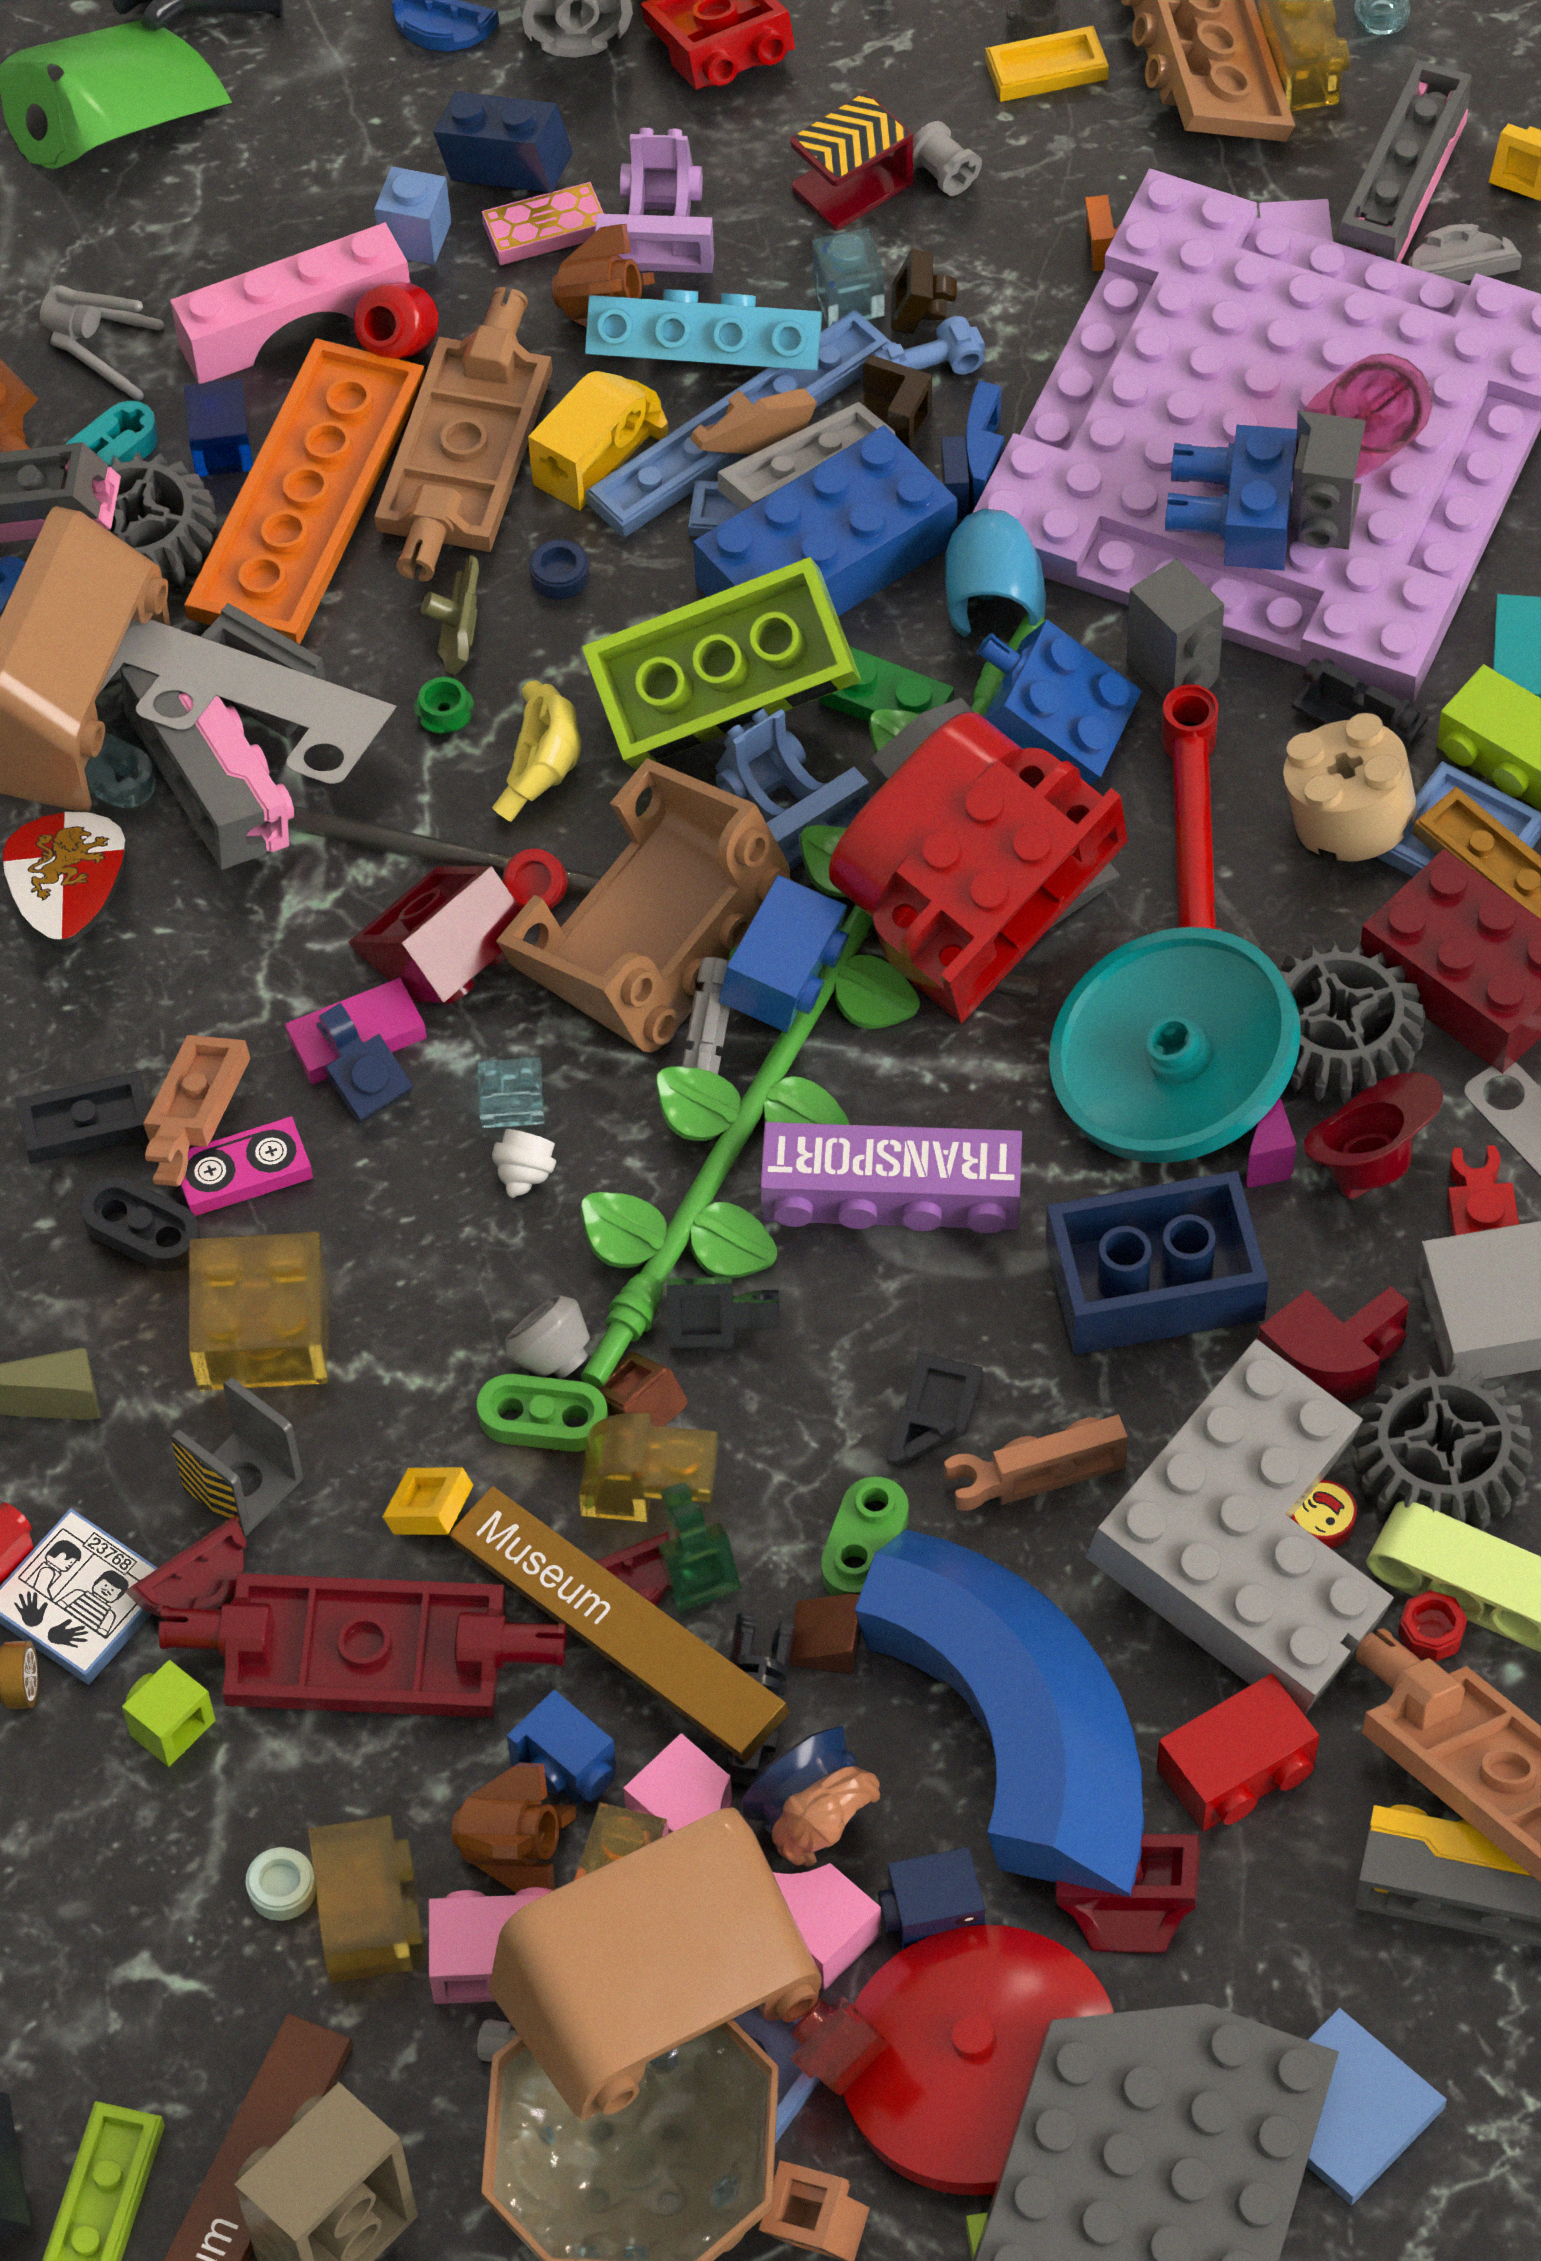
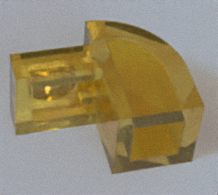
[579,1413,718,1522]

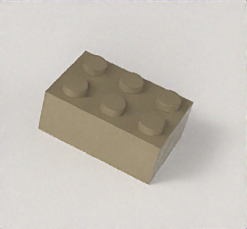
[234,2082,418,2261]

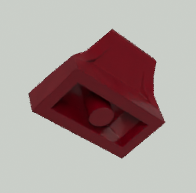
[1056,1834,1201,1953]

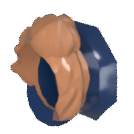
[742,1726,881,1867]

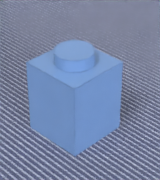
[374,166,451,265]

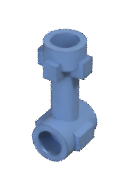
[872,316,985,374]

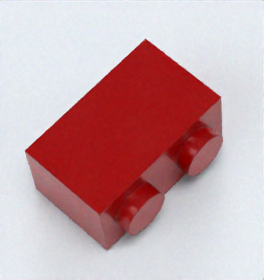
[1156,1673,1320,1832]

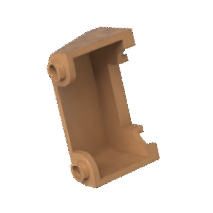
[488,1807,822,2123]

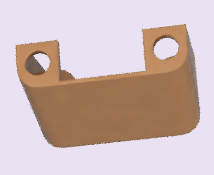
[496,758,791,1052]

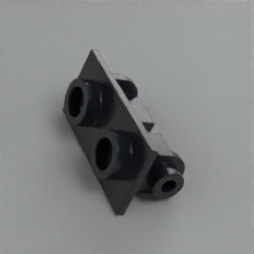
[1291,658,1428,749]

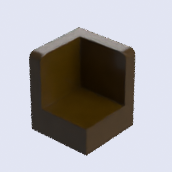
[858,355,932,451]

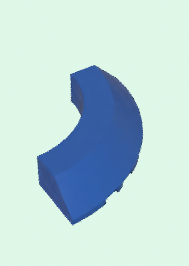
[855,1529,1145,1897]

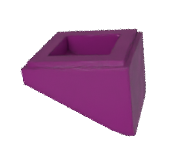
[1246,1097,1296,1188]

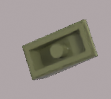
[0,1347,101,1420]

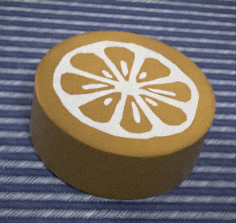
[0,1641,39,1709]

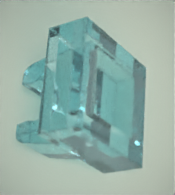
[477,1057,545,1128]

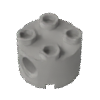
[519,0,633,58]

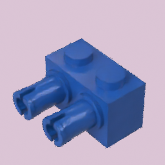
[1165,424,1297,570]

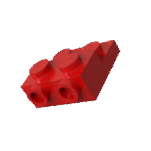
[641,0,796,90]

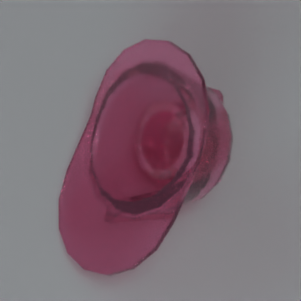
[1304,353,1433,478]

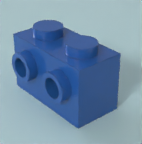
[718,875,849,1033]

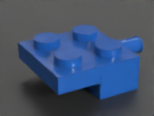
[976,619,1142,785]

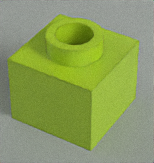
[122,1659,216,1767]

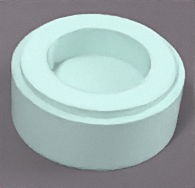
[246,1847,317,1921]

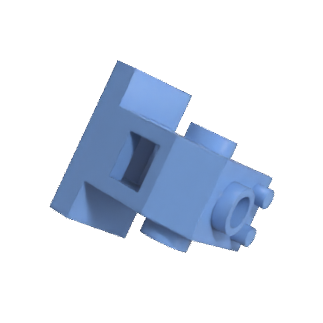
[715,709,870,869]

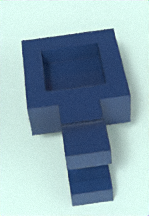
[316,1002,413,1124]

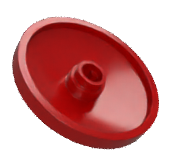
[839,1925,1114,2196]

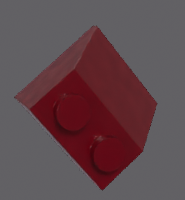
[348,866,522,1004]

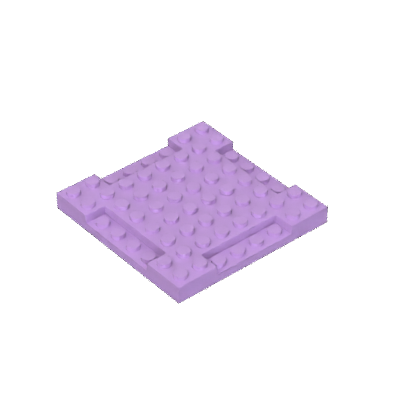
[973,168,1541,704]

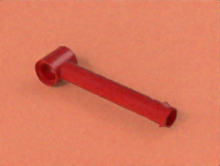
[1162,684,1222,931]

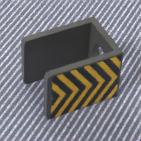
[170,1377,304,1537]

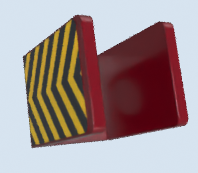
[790,90,914,231]

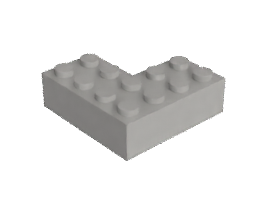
[1085,1339,1394,1716]

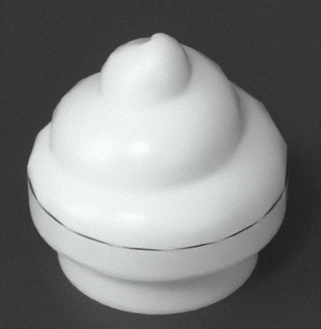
[492,1129,556,1198]

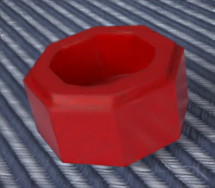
[1398,1590,1467,1662]

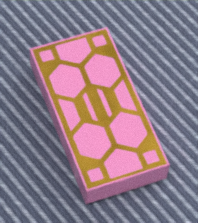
[482,182,604,265]

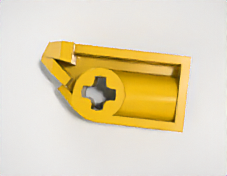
[528,371,669,511]

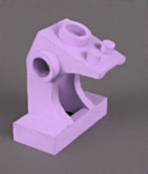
[595,128,714,273]

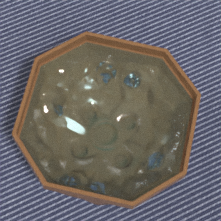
[481,2019,779,2261]

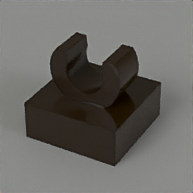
[891,248,957,334]

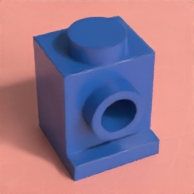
[507,1689,616,1805]

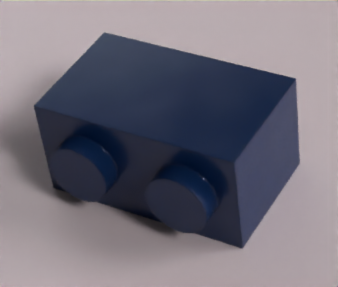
[433,91,573,193]

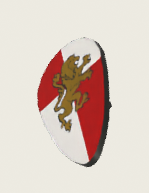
[2,812,127,947]

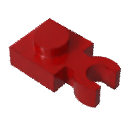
[1446,1145,1519,1236]

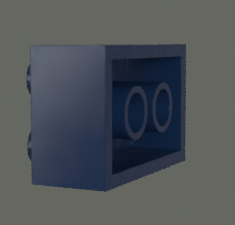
[1046,1171,1269,1355]

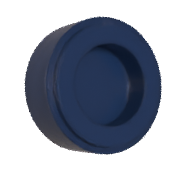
[529,539,590,600]

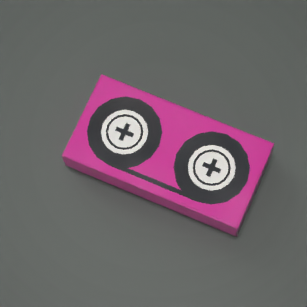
[180,1116,313,1216]

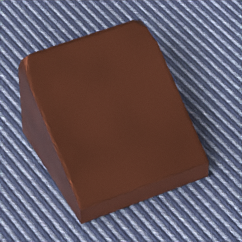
[594,1351,688,1442]
[789,1594,861,1674]

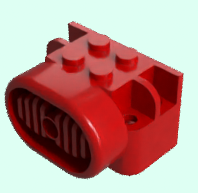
[828,712,1128,1024]

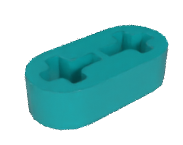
[66,401,159,467]

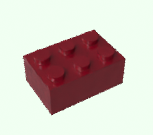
[1360,849,1541,1074]

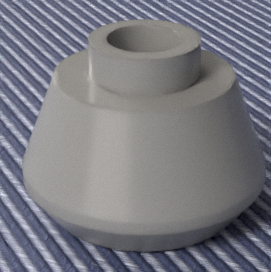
[505,1295,590,1379]

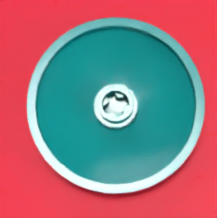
[1049,927,1301,1163]

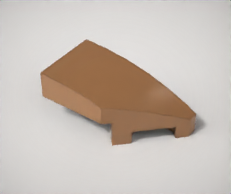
[690,388,817,454]

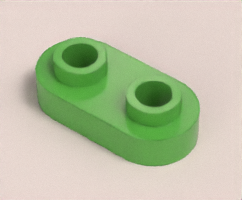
[477,1374,609,1452]
[821,1477,909,1596]

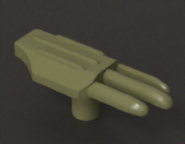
[421,555,479,675]

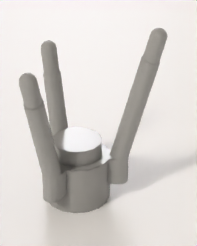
[40,285,165,401]

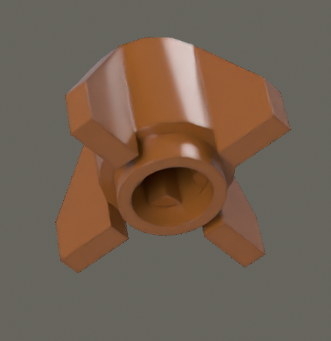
[551,223,655,327]
[451,1762,577,1893]

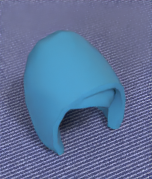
[945,508,1046,637]

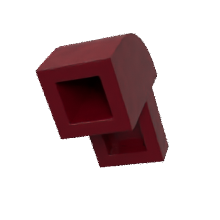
[1258,1286,1409,1404]

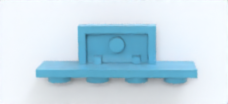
[585,289,822,371]

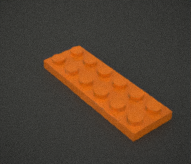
[184,338,425,645]

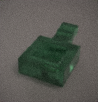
[657,1482,742,1612]

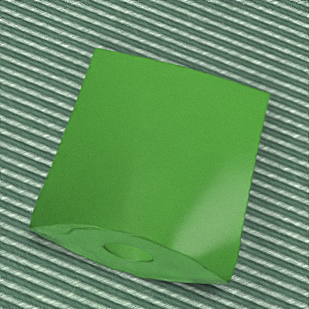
[0,19,232,169]

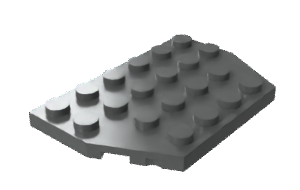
[973,2003,1339,2261]

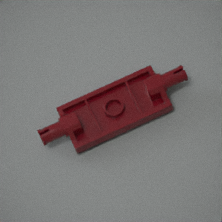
[159,1573,567,1718]

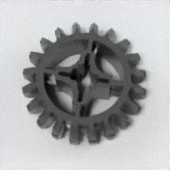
[108,451,218,589]
[1280,940,1425,1105]
[1352,1363,1533,1531]

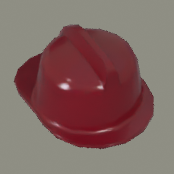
[1304,1072,1444,1199]

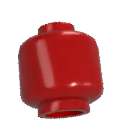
[354,282,439,359]

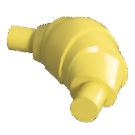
[492,680,581,822]

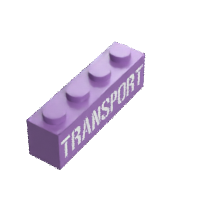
[761,1122,1022,1233]

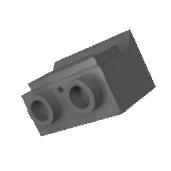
[1291,410,1366,550]

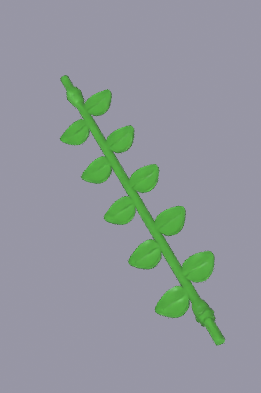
[580,612,1046,1387]

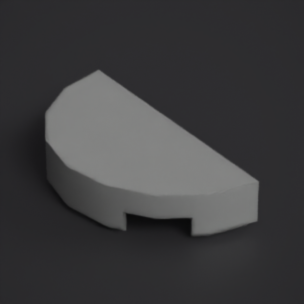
[1408,224,1522,282]

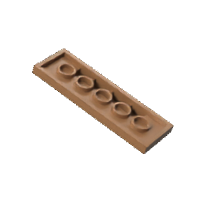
[1121,0,1295,142]

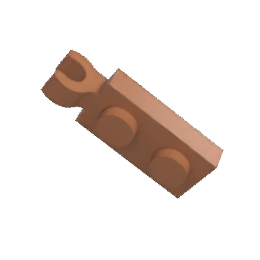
[143,1035,251,1187]
[944,1414,1128,1511]

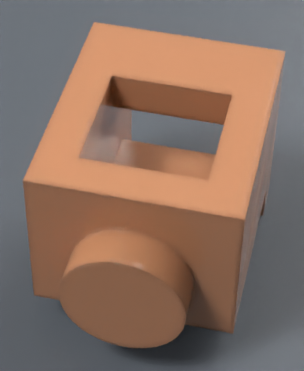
[759,2160,870,2261]

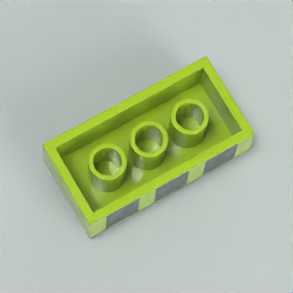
[582,557,862,770]

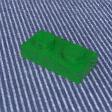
[819,646,954,723]

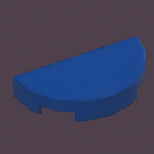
[391,0,499,52]

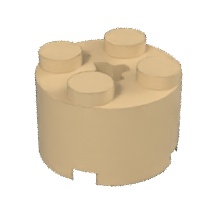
[1283,713,1417,862]

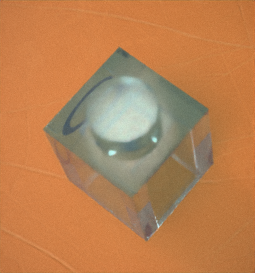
[812,227,884,327]

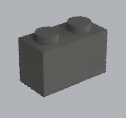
[1126,558,1224,699]

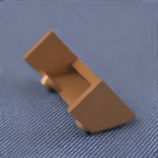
[0,506,171,812]

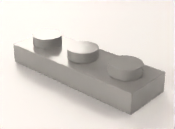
[718,402,895,511]

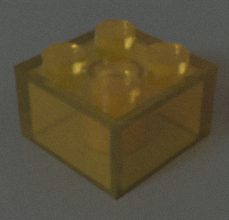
[189,1232,328,1391]

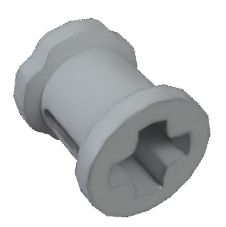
[913,121,982,196]

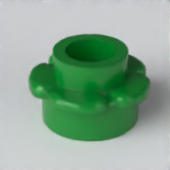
[414,677,474,734]

